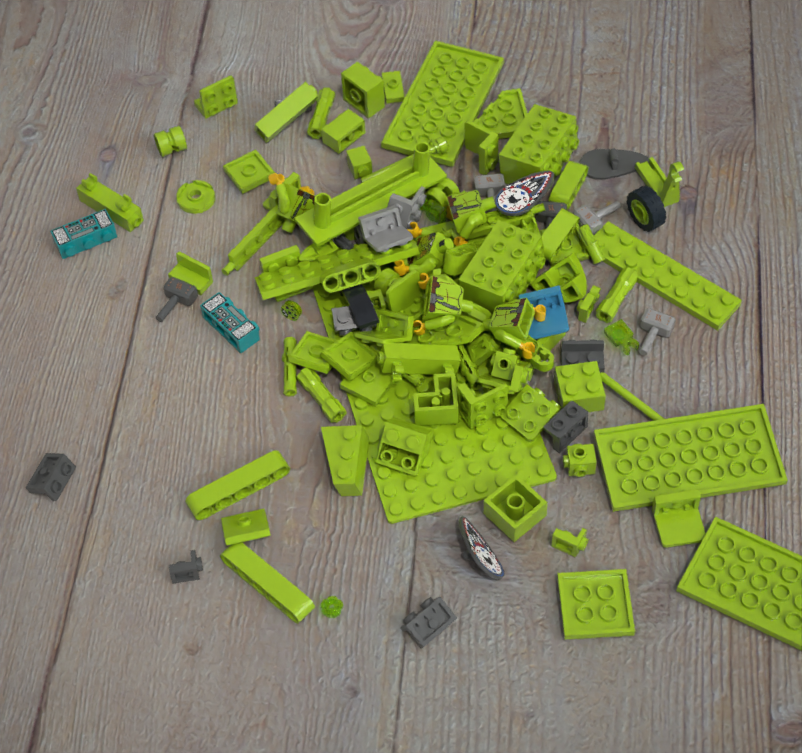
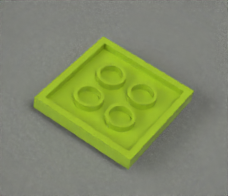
[557,569,635,640]

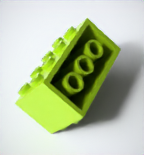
[499,104,579,188]
[458,220,546,314]

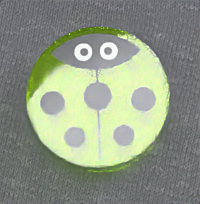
[281,300,302,321]

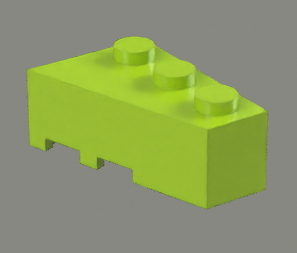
[321,425,369,496]

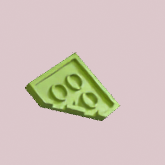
[473,88,528,139]
[403,314,485,346]

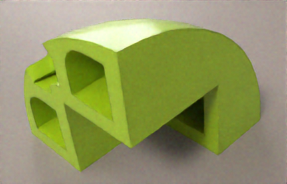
[531,252,587,303]

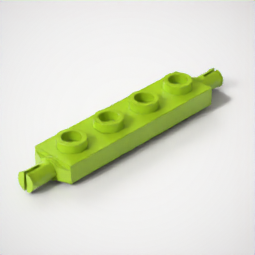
[441,203,545,240]
[221,204,285,276]

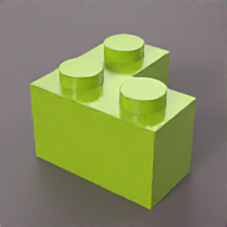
[413,373,458,426]

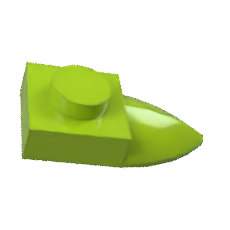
[299,239,339,261]

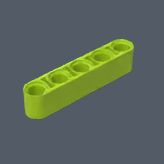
[185,450,290,520]
[220,542,315,624]

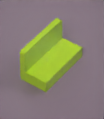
[168,251,213,295]

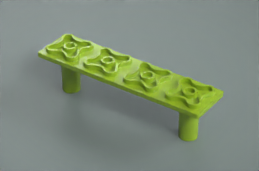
[295,141,447,246]

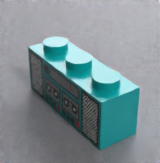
[50,209,117,259]
[200,292,260,353]

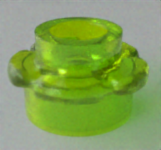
[320,596,343,618]

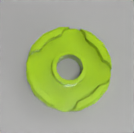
[176,180,216,214]

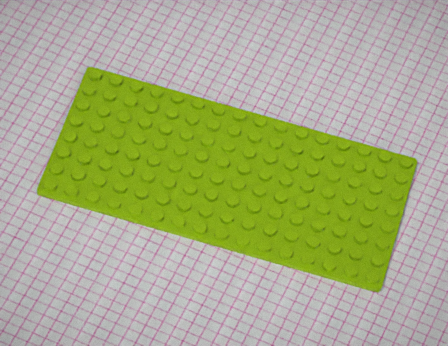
[313,221,557,524]

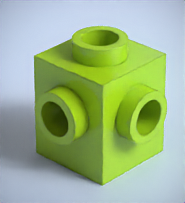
[490,348,522,381]
[563,444,597,477]

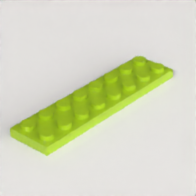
[594,221,742,331]
[254,240,420,300]

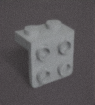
[388,186,426,230]
[358,205,413,252]

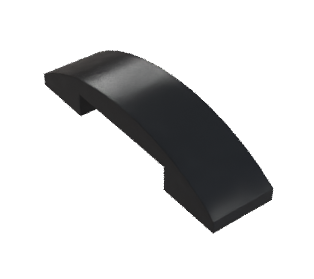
[339,277,379,329]

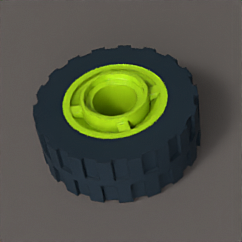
[626,185,667,232]

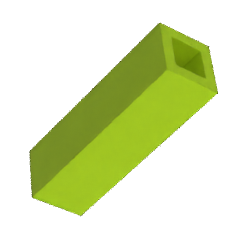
[254,81,318,144]

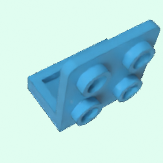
[519,285,569,339]

